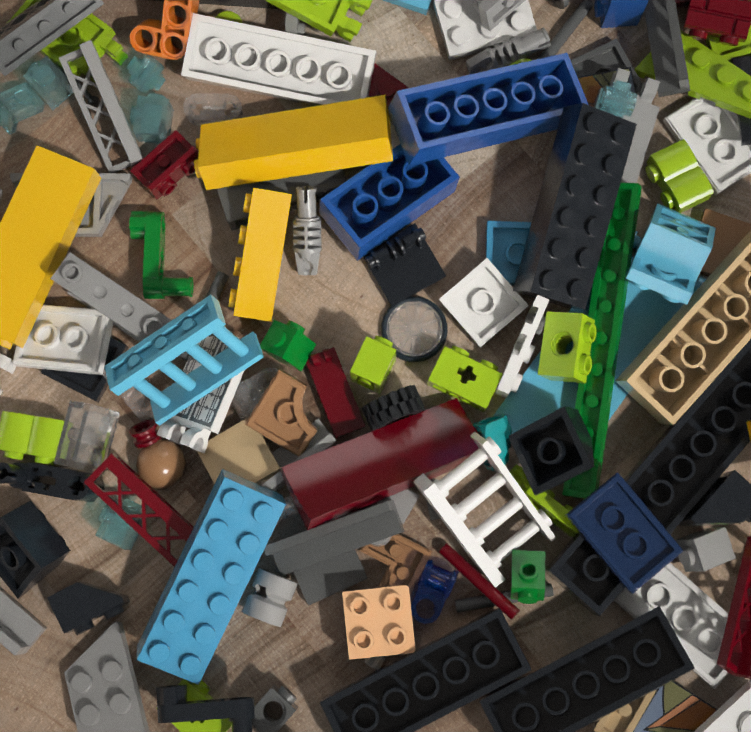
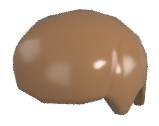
[136,439,186,490]

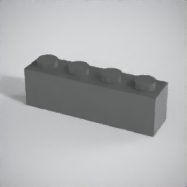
[217,169,347,231]

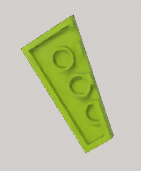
[634,30,751,119]

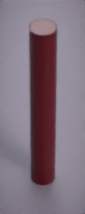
[439,543,520,620]

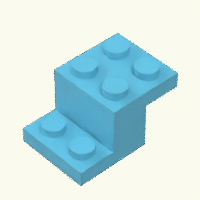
[626,203,716,305]

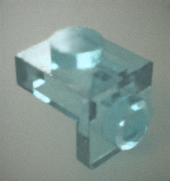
[0,82,45,135]

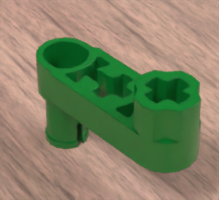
[129,211,194,299]

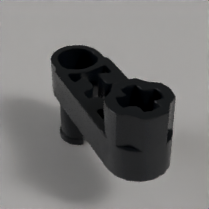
[0,462,105,502]
[156,685,255,732]

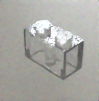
[54,400,120,475]

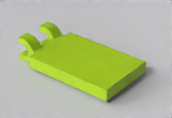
[6,0,128,83]
[265,0,372,42]

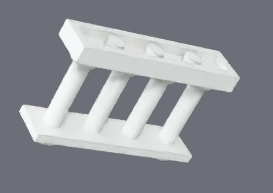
[413,432,556,588]

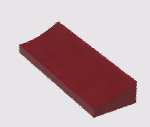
[280,398,481,530]

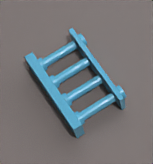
[105,294,264,426]

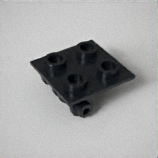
[363,223,446,307]

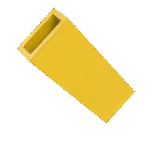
[194,95,393,190]
[0,145,101,349]

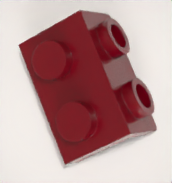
[130,130,199,200]

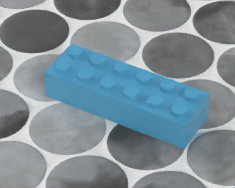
[137,469,286,685]

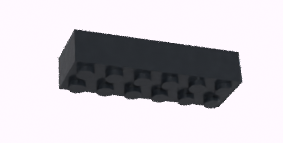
[513,103,637,310]
[479,606,695,732]
[320,608,532,732]

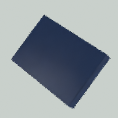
[566,472,684,594]

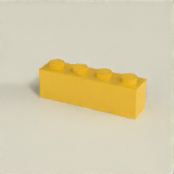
[228,188,292,322]

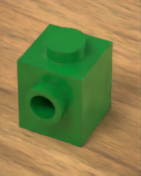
[260,319,316,372]
[511,550,545,604]

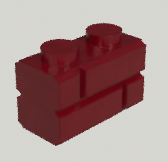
[683,0,751,46]

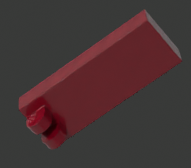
[306,347,366,439]

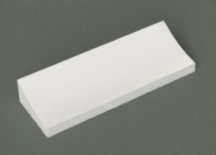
[181,13,377,106]

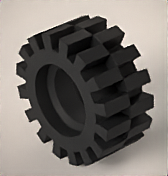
[362,385,425,431]

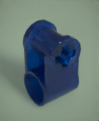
[411,558,459,624]

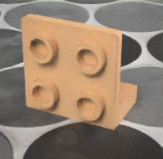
[342,585,416,660]

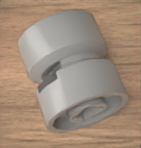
[241,568,298,627]

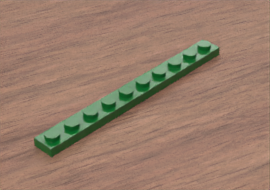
[562,183,642,499]

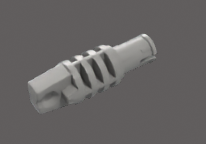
[466,28,551,75]
[293,186,322,275]

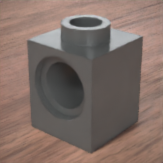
[252,684,298,732]

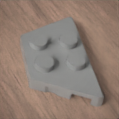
[10,173,132,237]
[64,621,150,732]

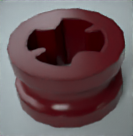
[129,419,161,448]

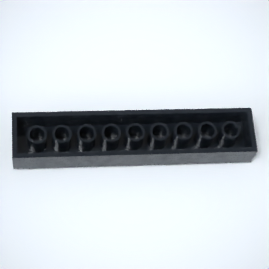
[545,339,751,616]

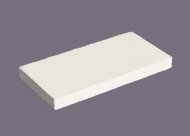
[613,563,729,689]

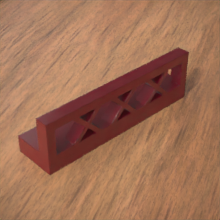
[83,452,194,567]
[717,536,751,679]

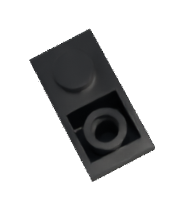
[47,582,130,636]

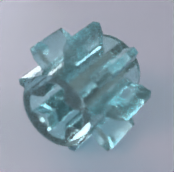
[126,54,166,93]
[599,80,637,118]

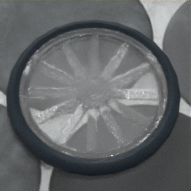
[381,297,448,362]

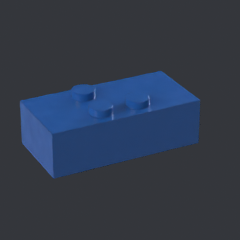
[319,144,460,261]

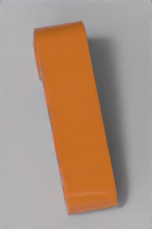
[129,0,199,60]

